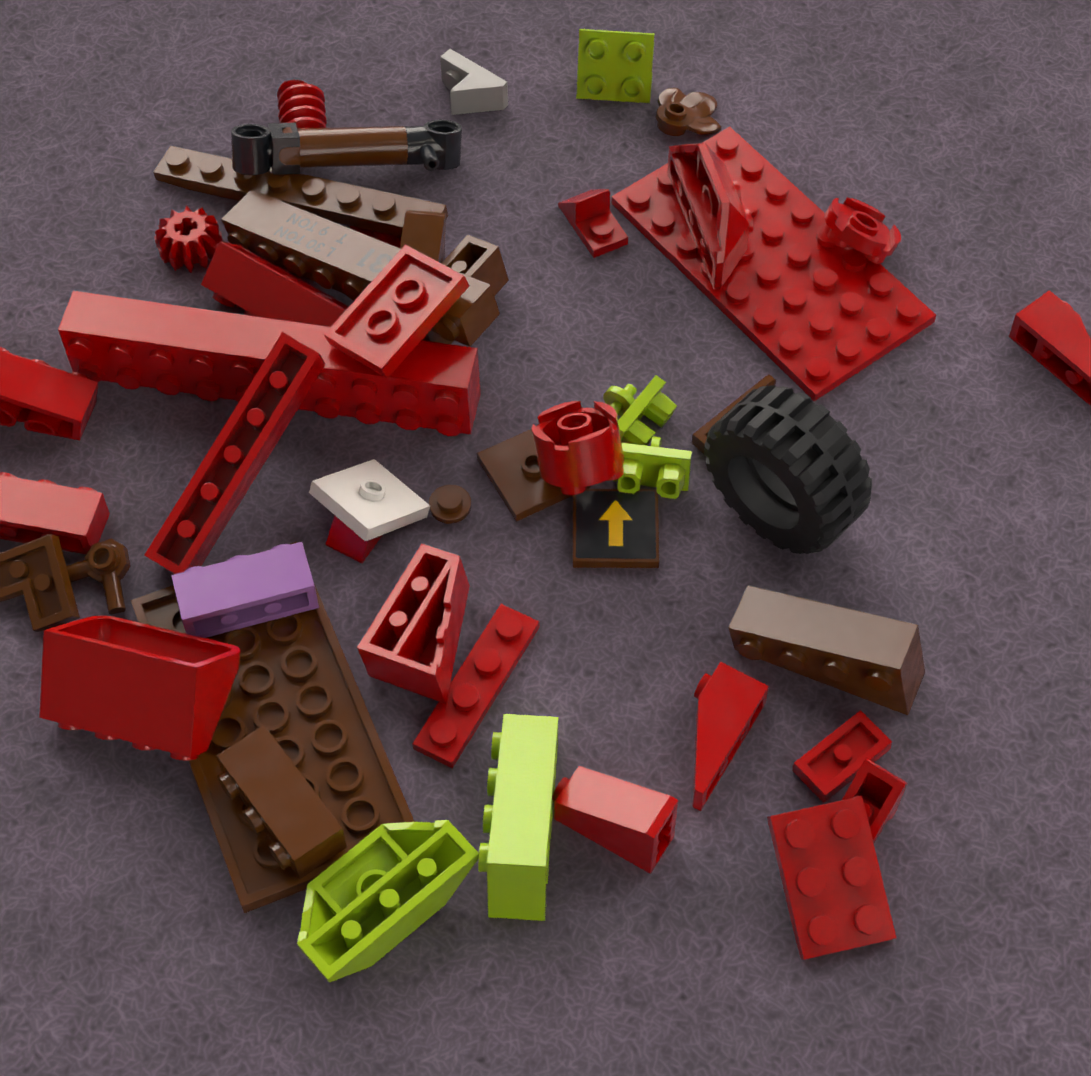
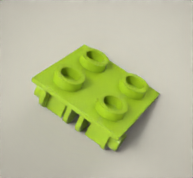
[576,29,655,103]

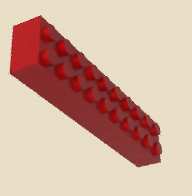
[58,291,481,436]

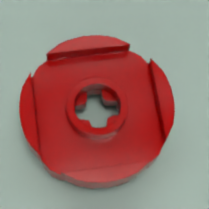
[824,198,901,264]

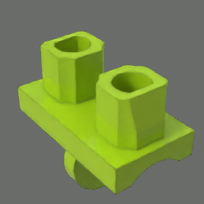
[603,375,677,446]
[613,436,692,499]

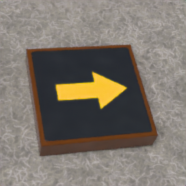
[573,489,659,568]

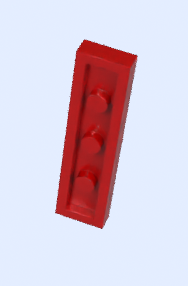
[412,604,539,769]

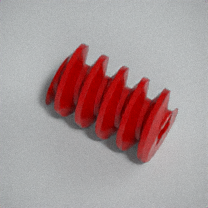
[277,79,327,129]

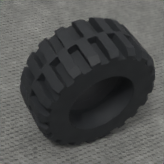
[704,385,872,554]

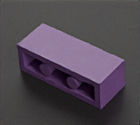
[171,542,319,638]

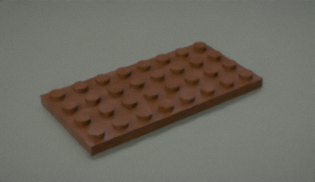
[130,541,415,913]

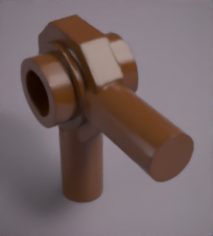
[66,538,131,614]

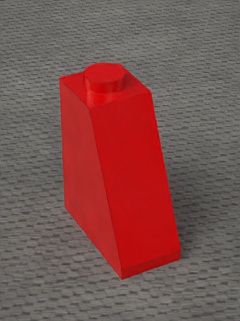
[552,766,678,874]

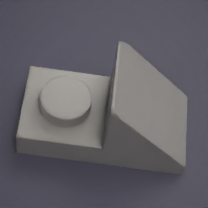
[440,49,508,115]

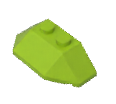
[297,820,479,983]

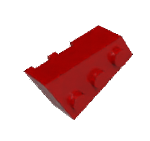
[357,544,470,704]

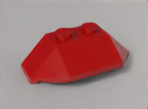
[667,143,754,289]

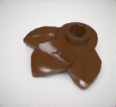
[656,88,721,136]

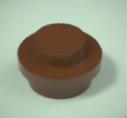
[429,485,471,524]

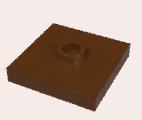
[477,429,591,522]

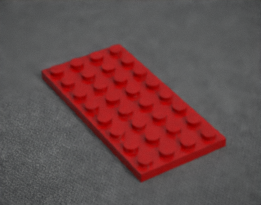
[611,126,936,401]

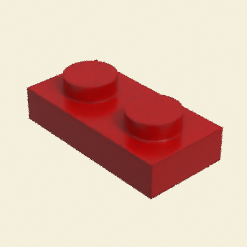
[792,710,892,803]

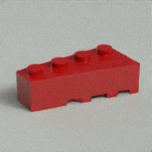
[0,347,98,441]

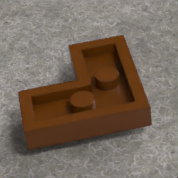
[0,534,80,632]

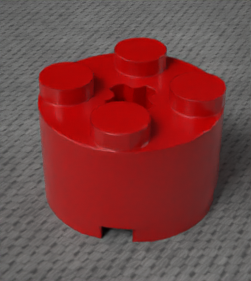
[531,401,624,495]

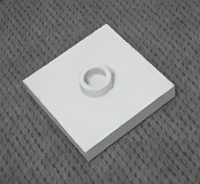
[309,459,430,541]

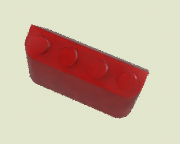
[39,616,240,761]

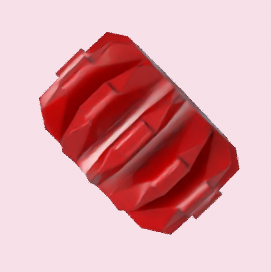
[155,206,223,273]

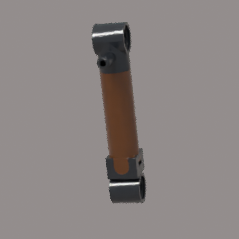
[231,119,462,175]

